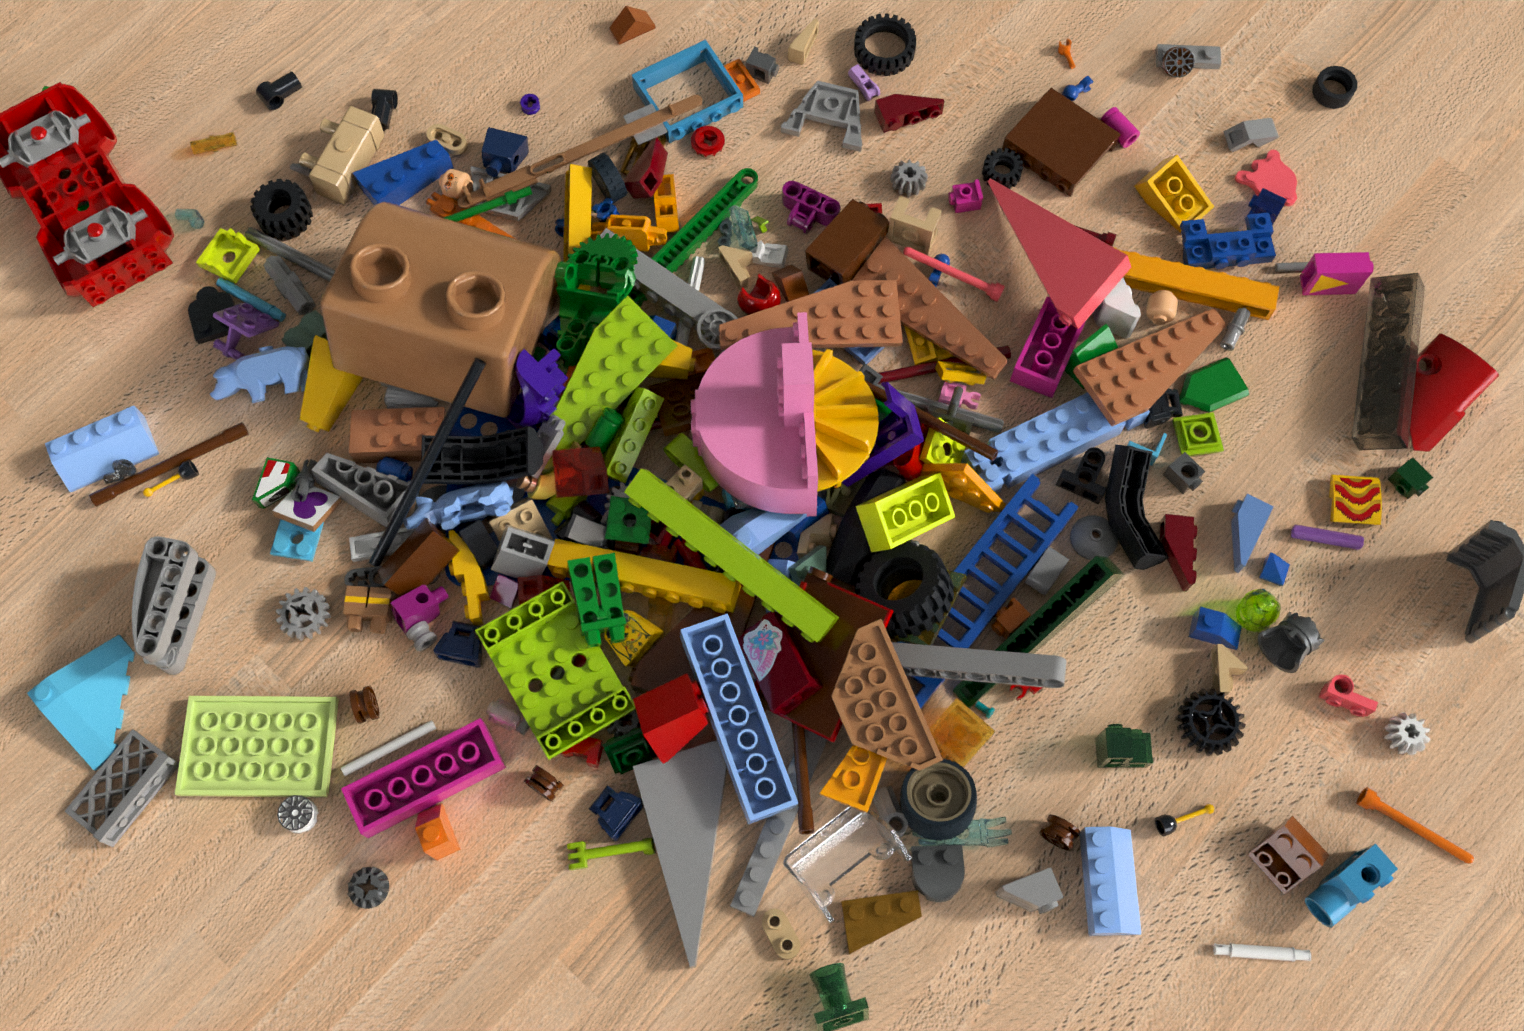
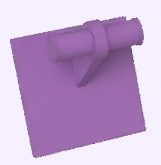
[213,303,279,360]

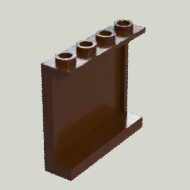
[1002,88,1121,197]

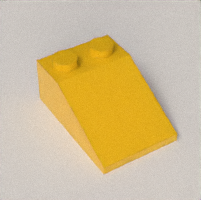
[1134,155,1214,233]

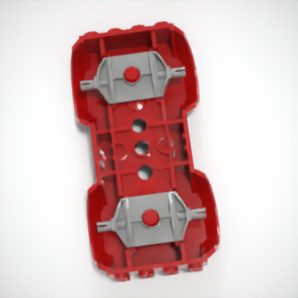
[0,82,174,307]

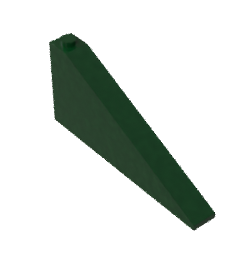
[953,556,1125,708]

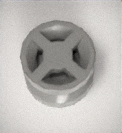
[406,621,437,651]

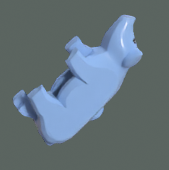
[210,346,309,403]
[403,481,514,530]

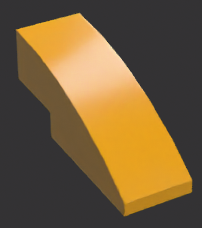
[654,174,679,232]

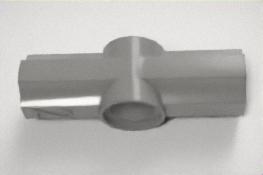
[263,255,316,315]

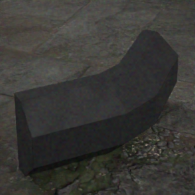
[421,426,544,485]
[1105,444,1169,570]
[826,469,907,586]

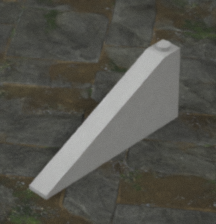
[633,740,727,969]

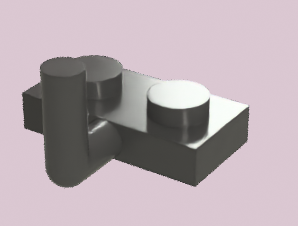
[927,386,974,435]

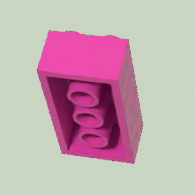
[1010,296,1086,398]

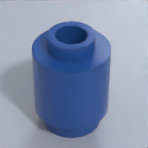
[376,456,413,482]

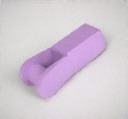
[848,64,880,101]

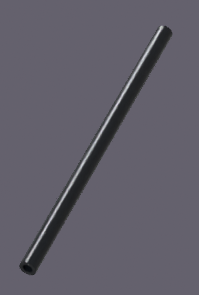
[369,358,486,566]

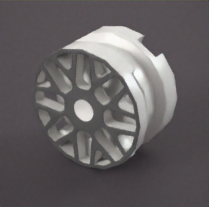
[277,795,319,834]

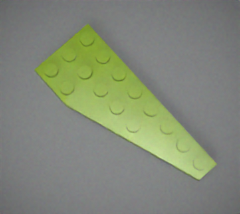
[542,295,678,475]

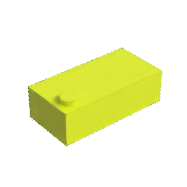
[856,472,955,552]

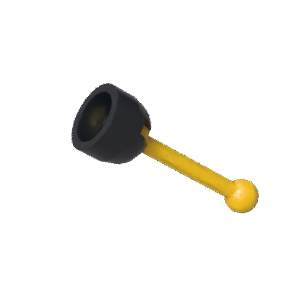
[143,459,199,497]
[1155,804,1214,837]

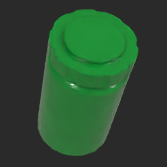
[585,407,625,453]

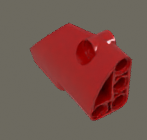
[1396,333,1499,452]

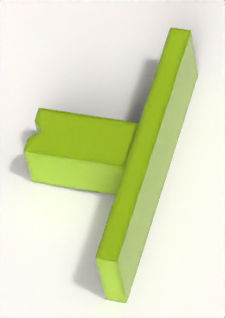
[751,216,769,233]

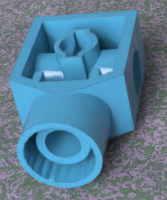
[1305,844,1398,928]

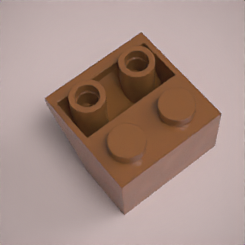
[1248,815,1330,895]

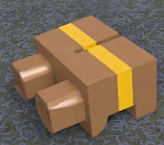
[343,586,398,634]

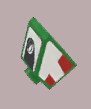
[252,457,300,509]

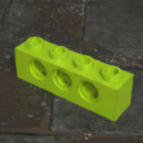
[596,388,664,483]

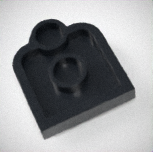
[188,286,235,344]

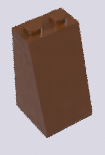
[805,199,889,285]

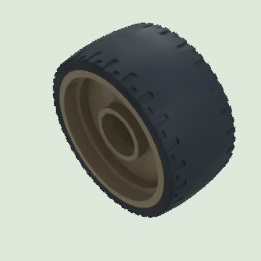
[900,759,977,841]

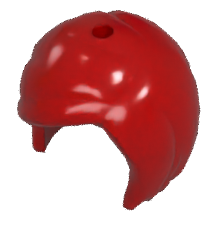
[737,274,781,315]

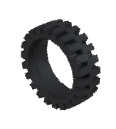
[854,13,916,76]

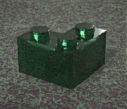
[1095,724,1153,768]

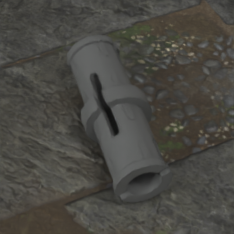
[291,459,317,502]

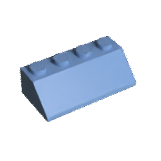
[45,405,159,492]
[1079,826,1141,936]

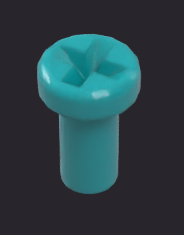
[974,701,995,719]

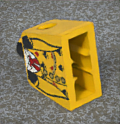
[604,610,664,667]

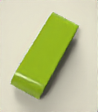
[663,433,719,492]

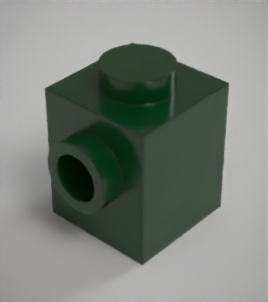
[1388,457,1434,499]

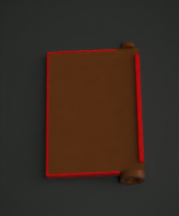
[754,566,894,742]

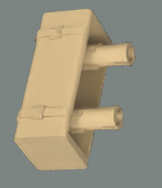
[299,106,385,204]

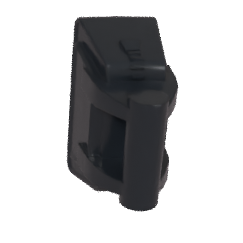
[1144,388,1183,429]

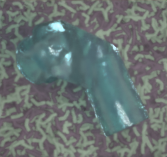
[175,209,205,229]

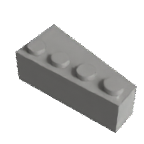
[311,453,420,527]

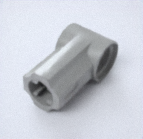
[873,786,908,839]

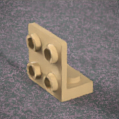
[487,497,553,541]

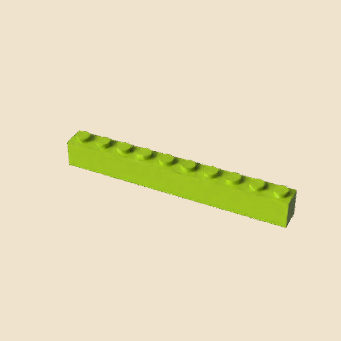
[624,469,839,643]

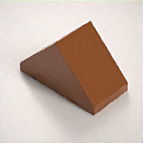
[609,6,656,45]
[772,264,809,302]

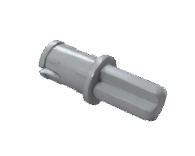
[1220,307,1251,351]

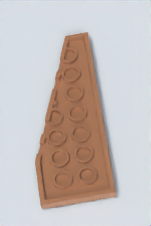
[718,280,903,350]
[1073,308,1227,427]

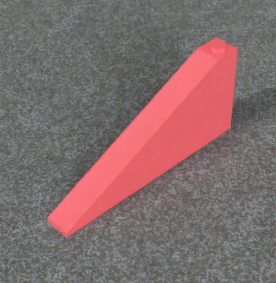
[987,178,1131,329]

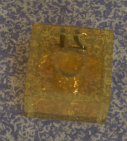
[929,698,995,769]

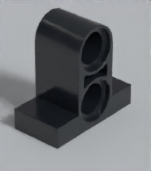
[1056,447,1107,505]
[457,519,498,571]

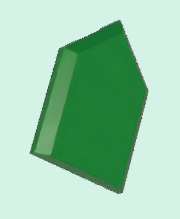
[1179,357,1249,413]

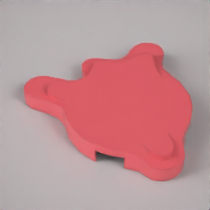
[1235,150,1297,206]

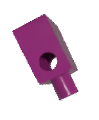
[391,585,449,638]

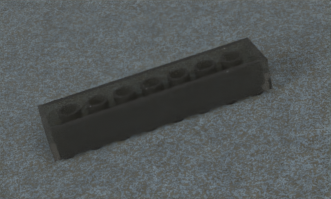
[1352,273,1425,451]

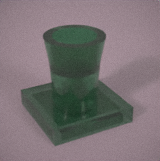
[809,963,869,1031]

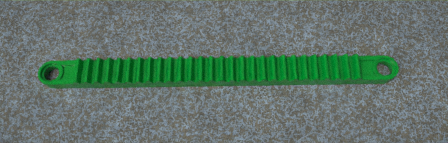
[556,168,758,375]

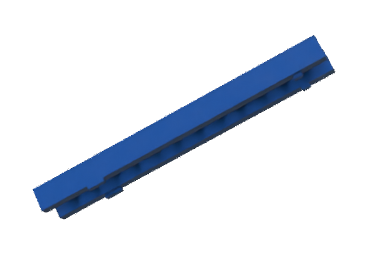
[896,474,1079,710]

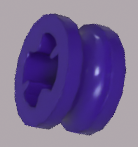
[520,94,540,115]

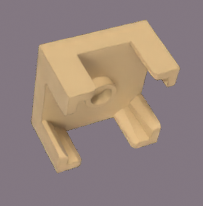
[887,196,942,255]

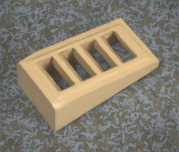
[788,19,819,65]

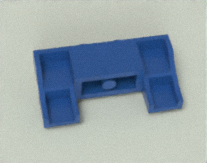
[1180,213,1276,269]

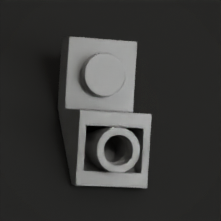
[1223,118,1279,152]

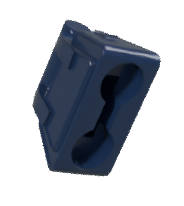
[433,621,482,668]
[589,785,644,842]

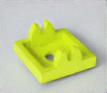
[196,228,260,284]
[919,417,966,464]

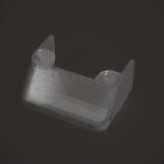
[783,806,912,923]

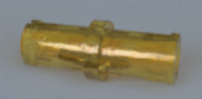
[190,132,238,155]

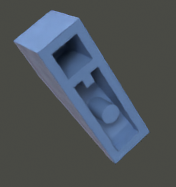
[1231,494,1274,573]

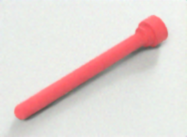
[903,247,1005,302]

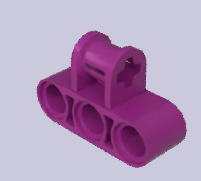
[782,181,841,234]

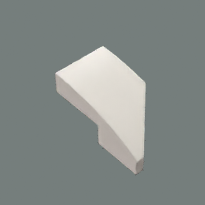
[750,240,789,268]

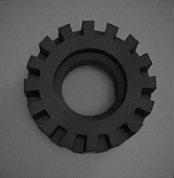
[982,148,1023,189]

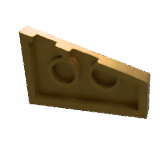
[841,890,922,954]

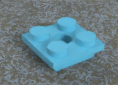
[270,519,324,562]

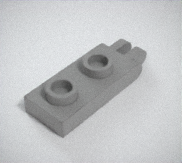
[531,415,565,479]

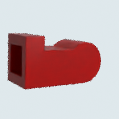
[560,737,604,768]

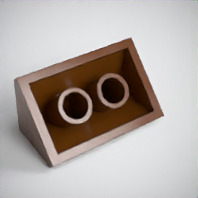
[378,518,460,597]

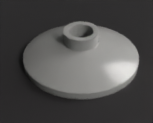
[1070,515,1118,560]

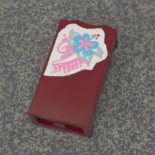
[737,611,823,715]

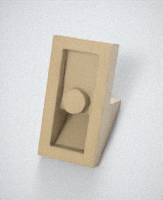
[718,245,753,291]
[1211,644,1248,696]

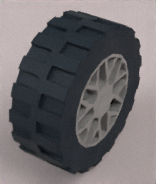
[588,152,628,204]

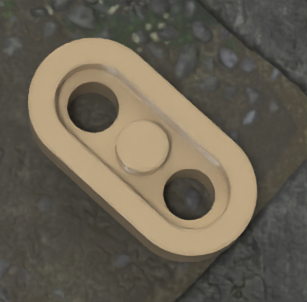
[426,124,468,155]
[762,909,800,960]

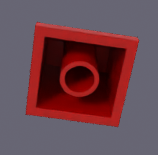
[633,673,709,764]

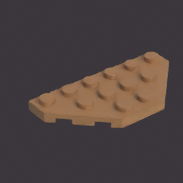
[831,619,943,771]

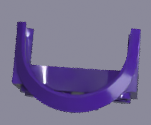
[841,382,924,487]

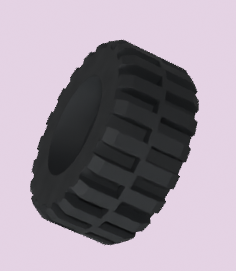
[855,542,954,638]

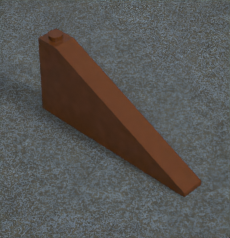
[628,541,776,715]

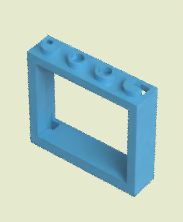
[632,39,743,143]

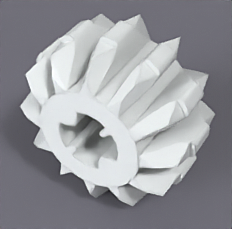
[1384,712,1430,755]

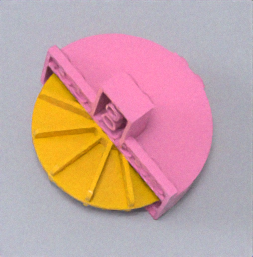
[691,312,879,517]

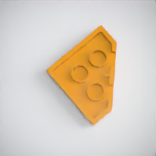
[919,463,1006,513]

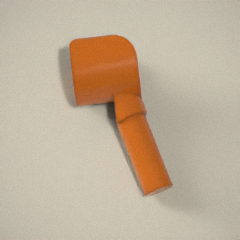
[1058,39,1076,69]

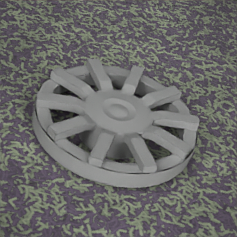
[697,308,737,349]

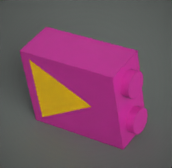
[1300,252,1374,295]

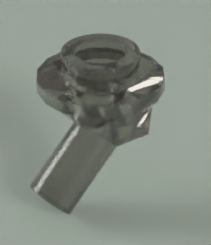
[103,459,136,484]

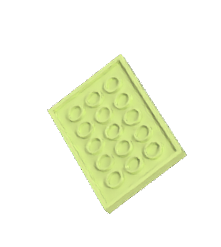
[175,696,339,797]

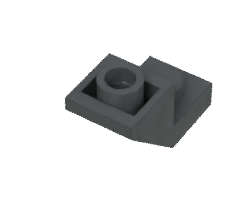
[564,514,616,551]

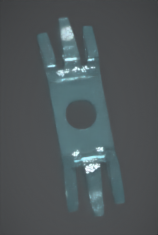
[912,817,1012,848]

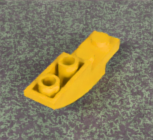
[448,530,490,625]

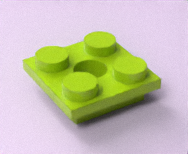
[1172,412,1224,456]

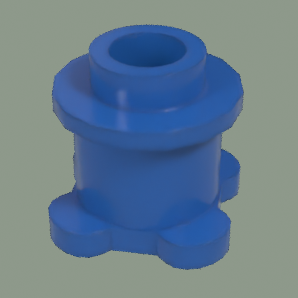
[592,198,620,222]

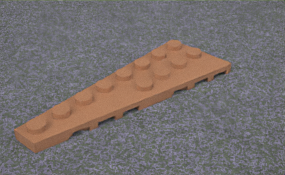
[852,237,1007,380]

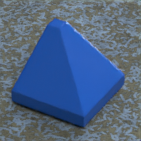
[1259,552,1290,586]

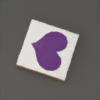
[272,486,341,532]

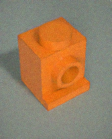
[991,597,1031,639]

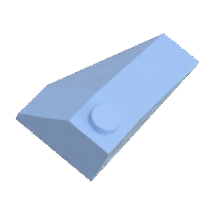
[720,506,818,555]

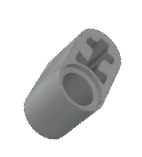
[1025,547,1069,596]

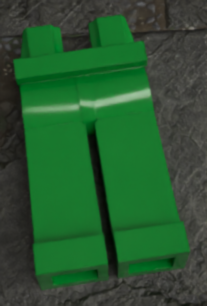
[567,553,626,648]

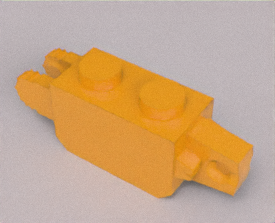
[591,214,667,251]

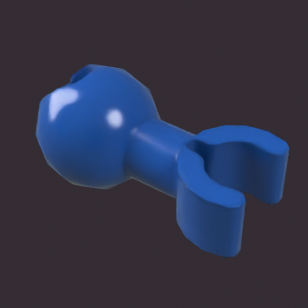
[1062,76,1094,101]
[929,253,950,287]

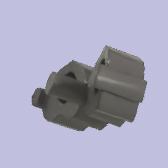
[717,217,733,247]

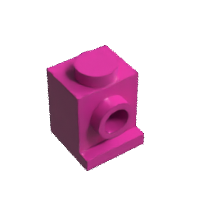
[948,179,983,213]

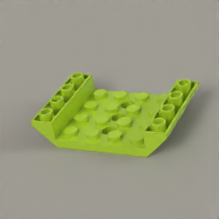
[475,581,636,760]

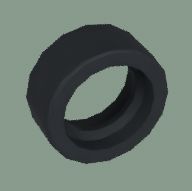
[1312,66,1358,109]

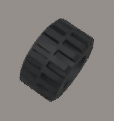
[250,179,313,240]

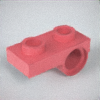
[1319,674,1378,717]

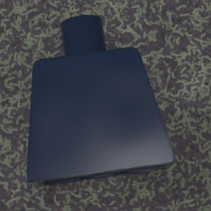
[482,127,529,177]

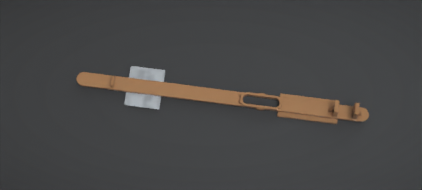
[458,95,703,209]

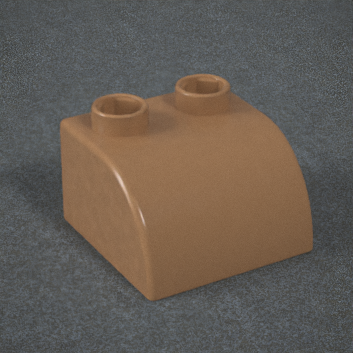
[320,202,561,417]

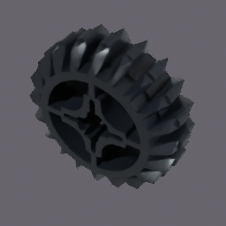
[1176,688,1246,756]

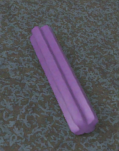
[1291,525,1364,550]

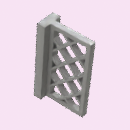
[65,729,179,847]

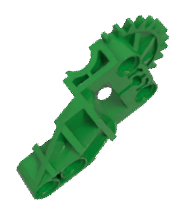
[554,233,638,366]

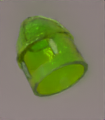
[1235,589,1281,632]

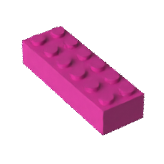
[341,718,506,839]

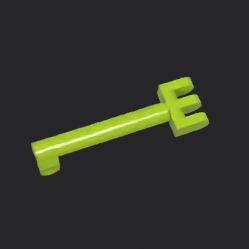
[567,837,655,870]

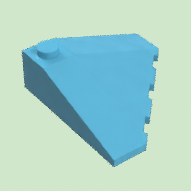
[27,635,135,771]

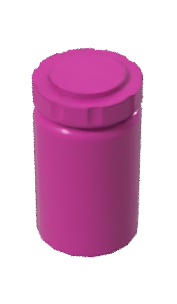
[1100,107,1140,148]

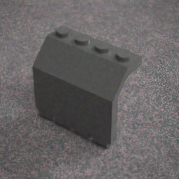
[1446,520,1524,643]

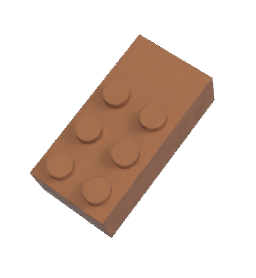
[349,407,447,464]

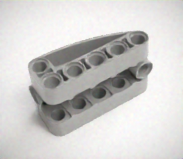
[132,536,216,675]

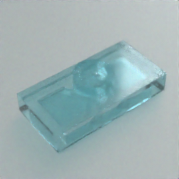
[729,205,758,250]

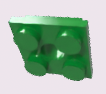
[605,496,652,544]

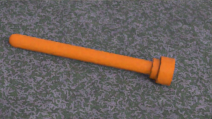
[1356,787,1474,864]

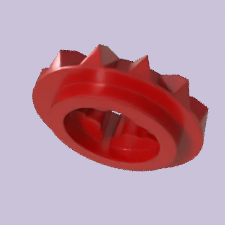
[691,126,725,157]

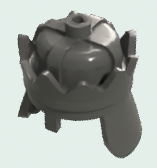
[1258,611,1324,673]

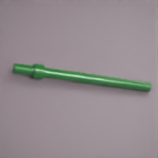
[444,186,532,222]

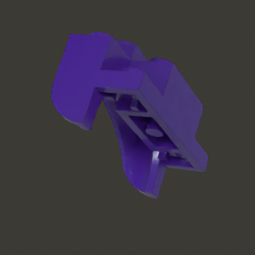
[505,349,568,429]

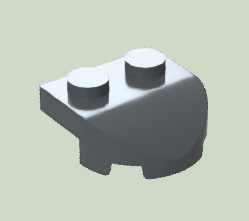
[910,845,965,902]

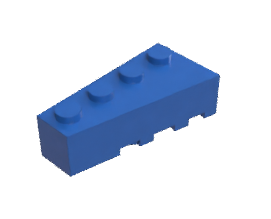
[353,140,454,205]

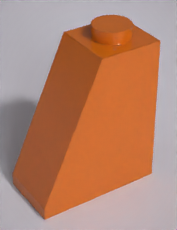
[415,803,461,860]

